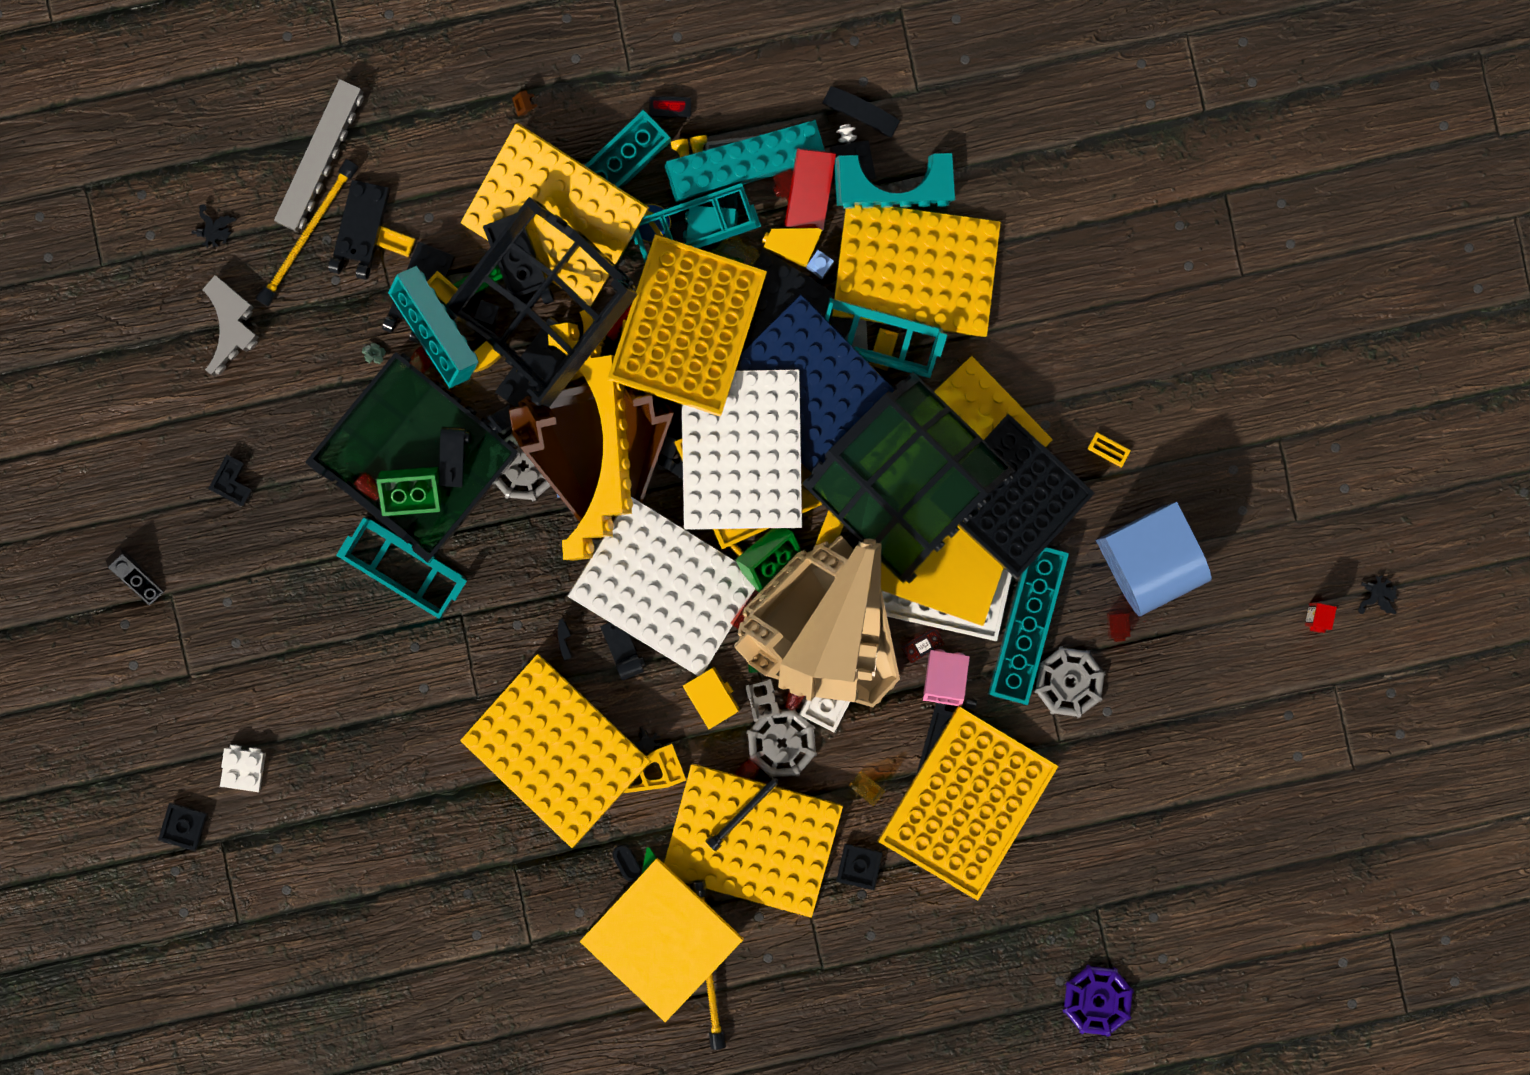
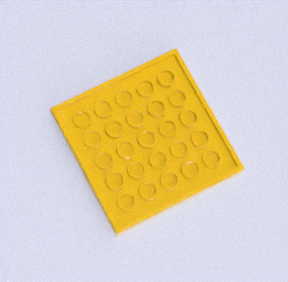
[881,476,1004,626]
[580,858,744,1022]

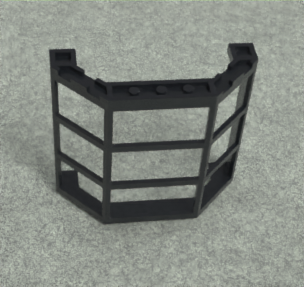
[445,197,638,407]

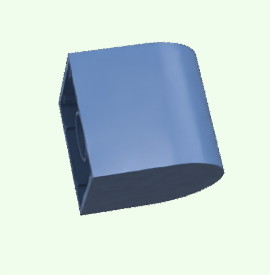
[1096,502,1212,616]

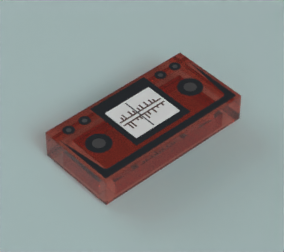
[901,627,944,663]

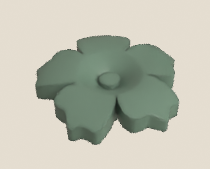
[362,343,386,364]

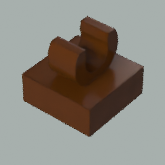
[512,91,537,116]

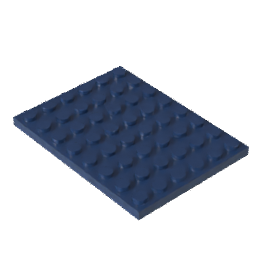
[736,294,912,489]

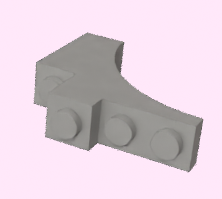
[202,275,259,376]

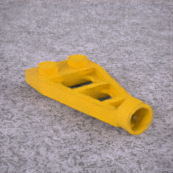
[623,743,686,793]

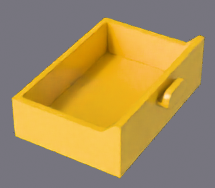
[683,667,740,729]

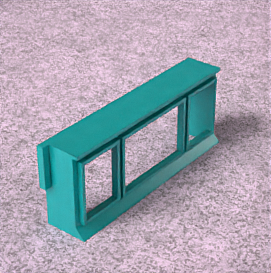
[633,183,761,263]
[824,298,947,378]
[336,517,467,619]

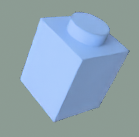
[806,250,834,279]

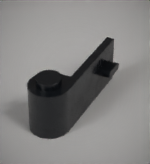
[439,426,470,487]
[600,622,646,681]

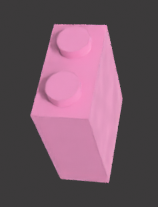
[923,649,970,707]

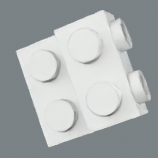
[220,745,266,792]

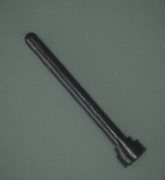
[705,778,778,851]

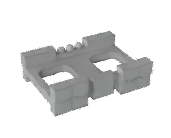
[746,679,781,722]

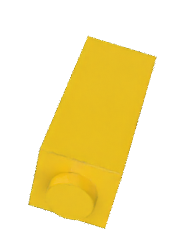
[762,228,822,268]

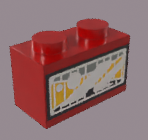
[1305,603,1337,633]

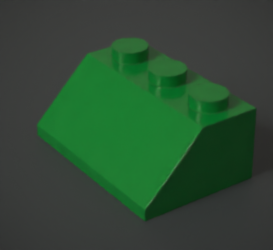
[377,467,441,516]
[735,528,801,592]

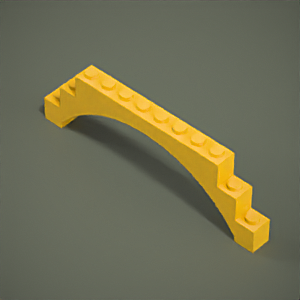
[548,323,633,560]

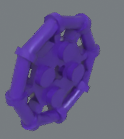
[1062,965,1134,1037]

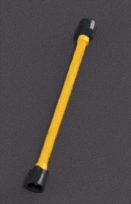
[255,159,359,307]
[690,880,726,1050]

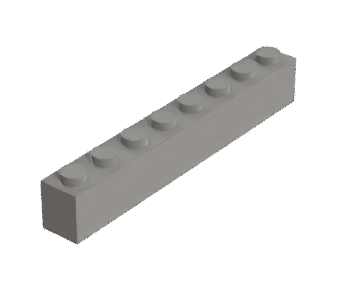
[274,79,364,233]

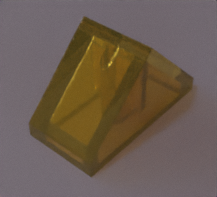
[849,771,886,806]

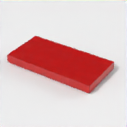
[785,148,836,230]

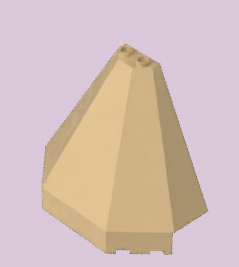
[734,536,900,707]
[778,539,881,702]

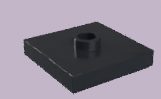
[158,802,208,851]
[836,843,883,890]

